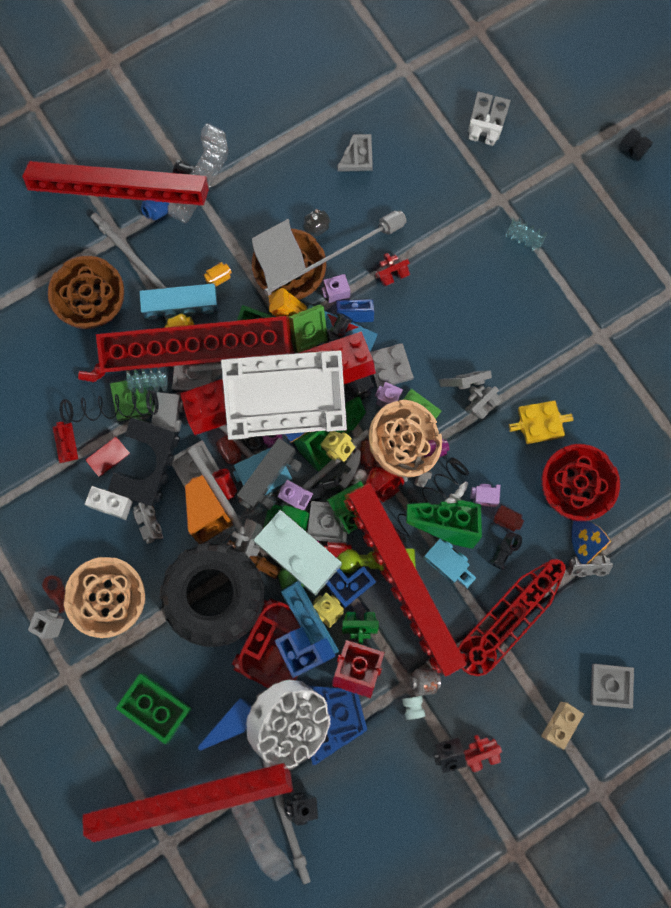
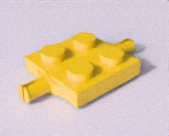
[508,400,573,444]

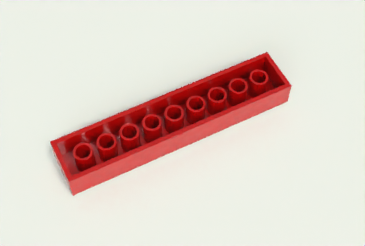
[96,316,293,373]
[180,331,376,435]
[344,483,467,677]

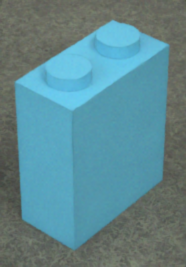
[233,447,293,496]

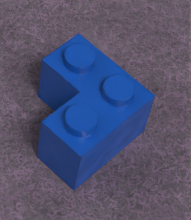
[325,566,376,608]
[275,627,335,678]

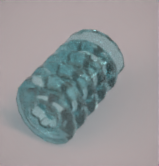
[505,218,548,251]
[126,367,168,394]

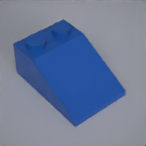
[197,698,253,750]

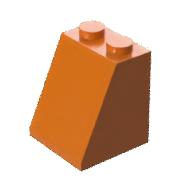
[185,475,233,544]

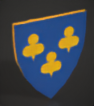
[572,520,611,564]

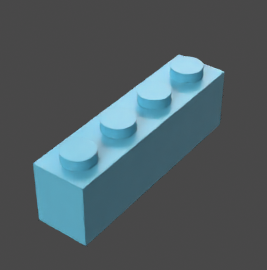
[140,284,218,320]

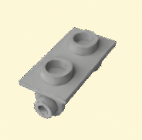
[133,503,163,544]
[569,555,613,577]

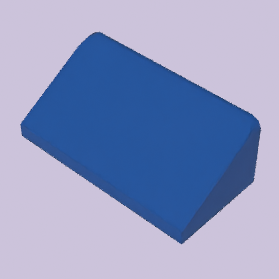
[336,300,374,322]

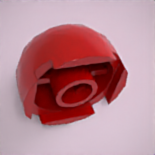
[365,467,404,503]

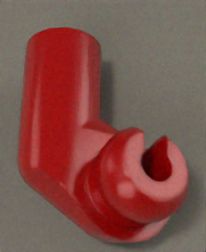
[78,363,106,382]

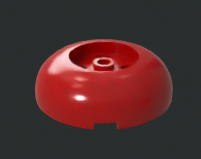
[541,444,620,521]

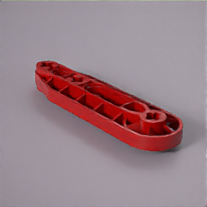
[458,559,566,676]

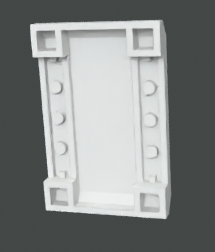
[221,350,347,440]

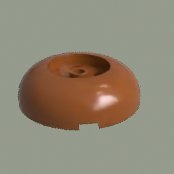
[252,229,326,300]
[48,256,125,329]

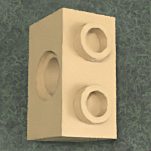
[541,702,584,750]

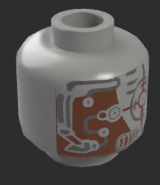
[410,668,441,695]

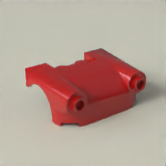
[232,598,301,688]

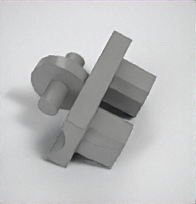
[465,385,501,419]
[398,457,432,488]
[232,519,264,558]

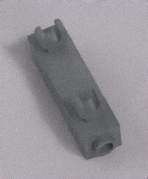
[237,438,302,510]

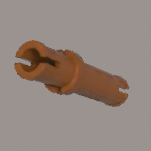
[227,540,281,579]

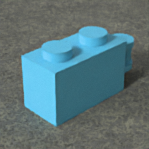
[423,539,476,589]

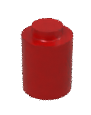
[212,469,237,500]

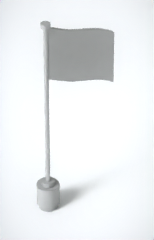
[252,210,407,296]

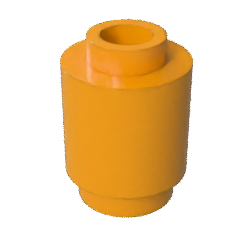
[203,262,232,287]

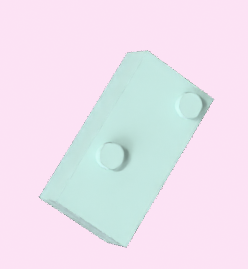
[254,510,342,596]

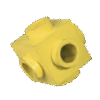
[320,431,355,462]
[313,593,344,628]

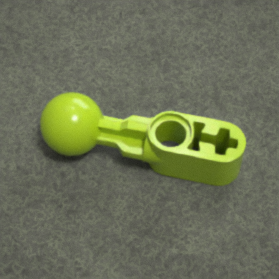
[337,549,416,574]

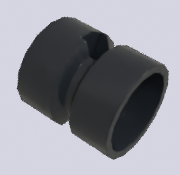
[618,127,653,161]

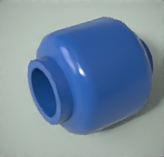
[141,200,169,220]

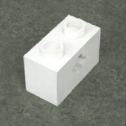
[85,486,133,520]

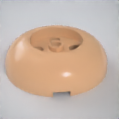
[369,400,442,477]
[64,557,145,638]

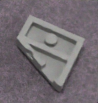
[338,134,373,171]
[439,370,492,389]

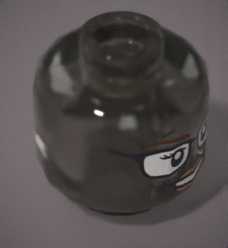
[303,209,331,237]

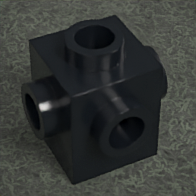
[433,738,466,773]
[284,792,318,825]

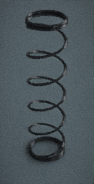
[59,390,159,424]
[393,457,469,543]

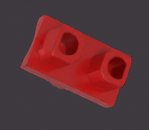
[375,253,410,286]
[464,735,502,772]

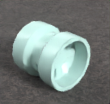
[402,696,426,720]

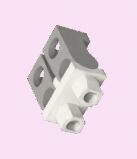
[468,92,511,146]

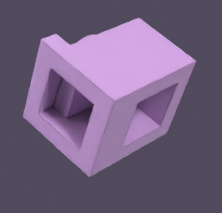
[470,484,501,507]

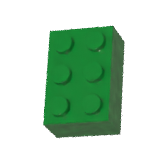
[115,673,193,745]

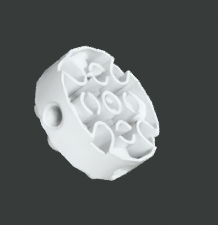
[247,680,330,768]

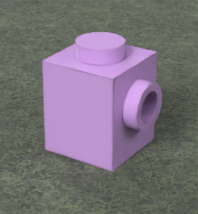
[321,274,350,303]
[375,382,403,407]
[278,480,313,511]

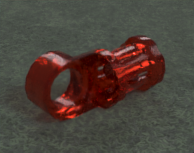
[42,575,74,614]

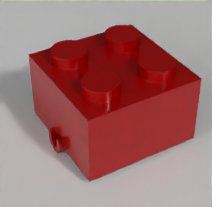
[332,640,385,698]

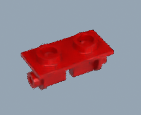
[53,422,79,463]

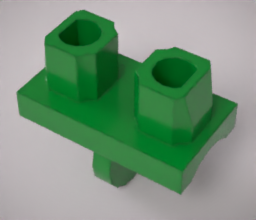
[342,612,379,645]

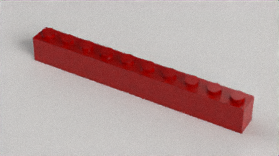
[22,161,209,206]
[83,763,293,842]

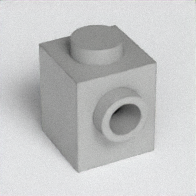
[28,609,65,639]

